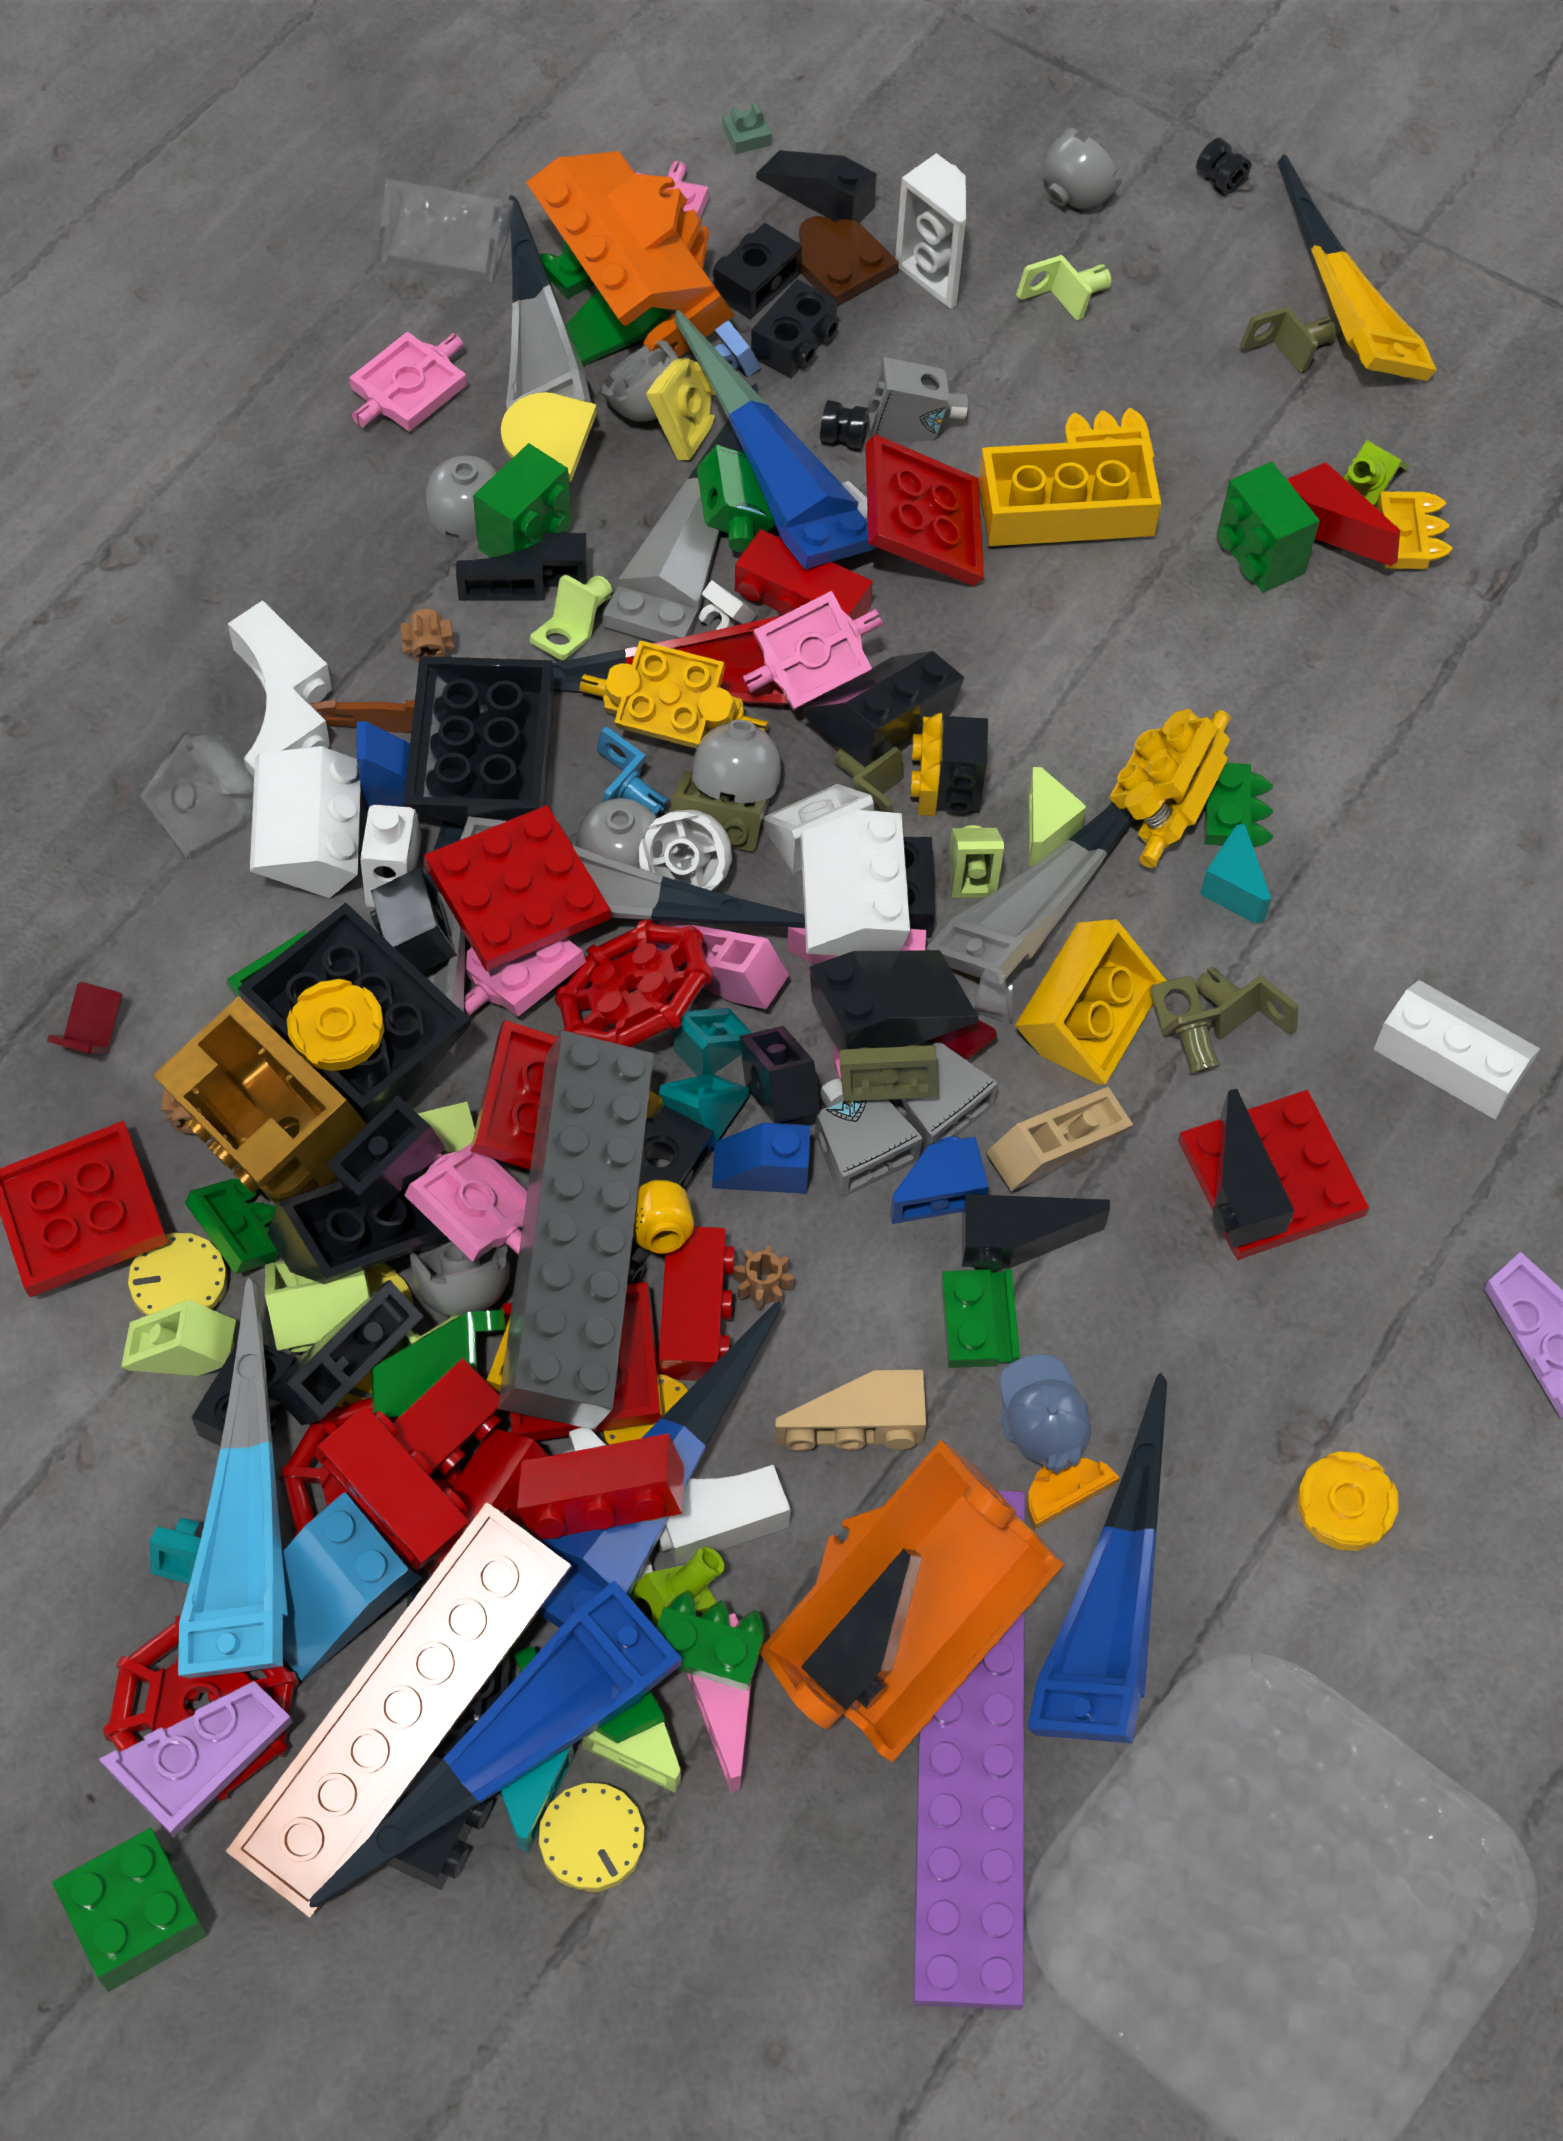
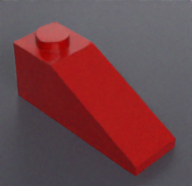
[1287,462,1400,566]

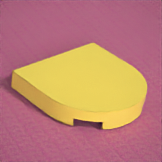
[646,358,716,460]
[501,392,597,482]

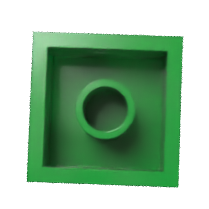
[473,443,572,558]
[1217,461,1320,593]
[52,1827,207,1992]

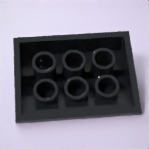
[403,656,555,826]
[238,902,472,1125]

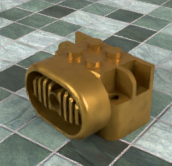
[152,996,367,1206]

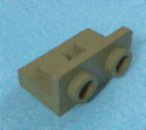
[671,771,769,852]
[840,1045,939,1101]

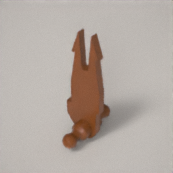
[310,700,415,734]

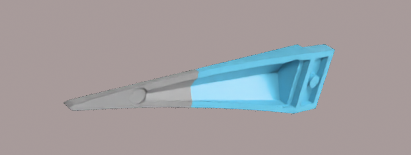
[178,1278,288,1679]

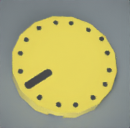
[128,1233,228,1316]
[539,1783,645,1892]

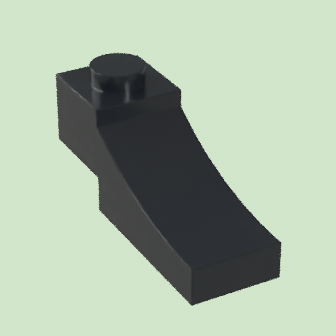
[456,532,587,601]

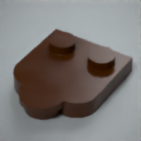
[799,216,899,307]

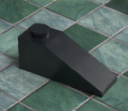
[756,150,877,223]
[1213,1088,1295,1248]
[962,1194,1110,1272]
[268,1280,423,1426]
[801,1549,922,1711]

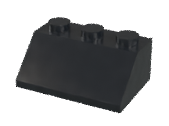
[802,651,964,767]
[267,1176,449,1284]

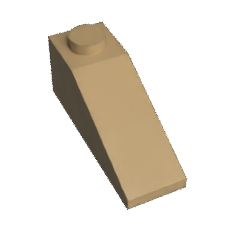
[986,1087,1133,1191]

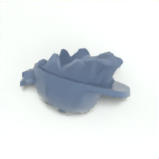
[999,1354,1091,1474]

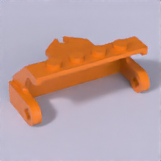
[526,150,735,357]
[760,1440,1065,1763]

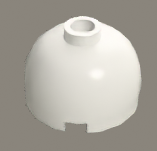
[639,810,732,891]

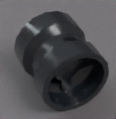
[1196,138,1251,194]
[819,400,869,449]

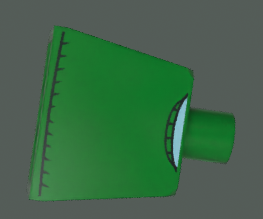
[697,444,775,552]

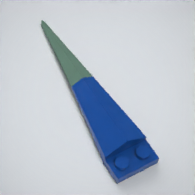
[674,309,876,569]

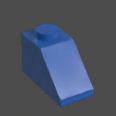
[357,721,410,810]
[712,1123,811,1194]
[890,1136,989,1224]

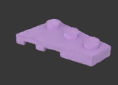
[1484,1252,1563,1419]
[99,1681,293,1838]

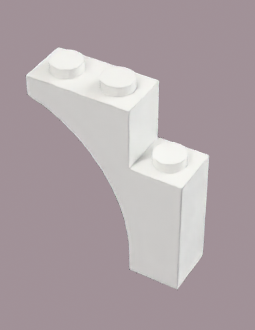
[228,600,332,788]
[563,1427,791,1565]

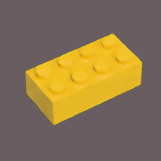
[978,438,1161,546]

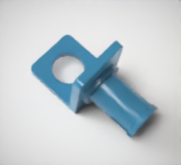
[596,727,670,818]

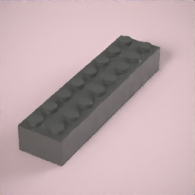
[498,1030,654,1429]

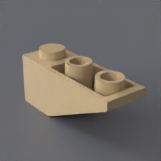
[774,1370,926,1451]

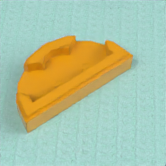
[1027,1458,1120,1530]

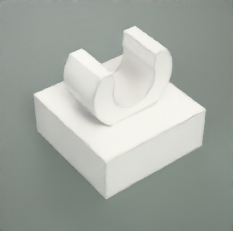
[699,580,757,630]

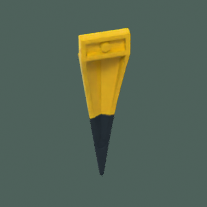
[1278,154,1437,381]

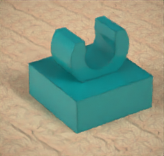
[149,1517,201,1584]

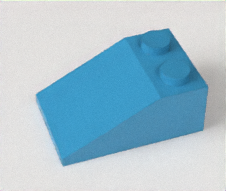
[282,1492,422,1681]

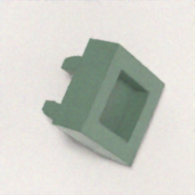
[722,102,772,154]

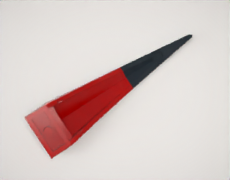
[552,616,825,707]

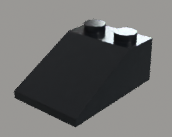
[809,950,978,1052]

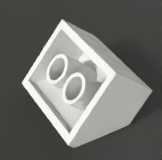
[895,153,966,309]
[250,746,360,898]
[800,810,910,956]
[1373,980,1540,1120]

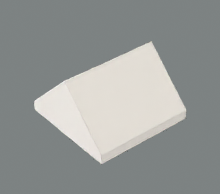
[761,784,874,873]

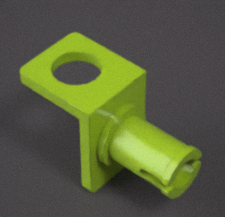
[1344,440,1409,506]
[629,1546,724,1628]

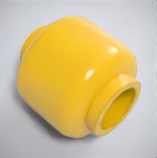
[633,1180,694,1254]

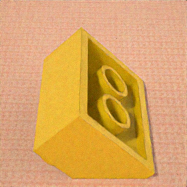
[1015,919,1167,1085]

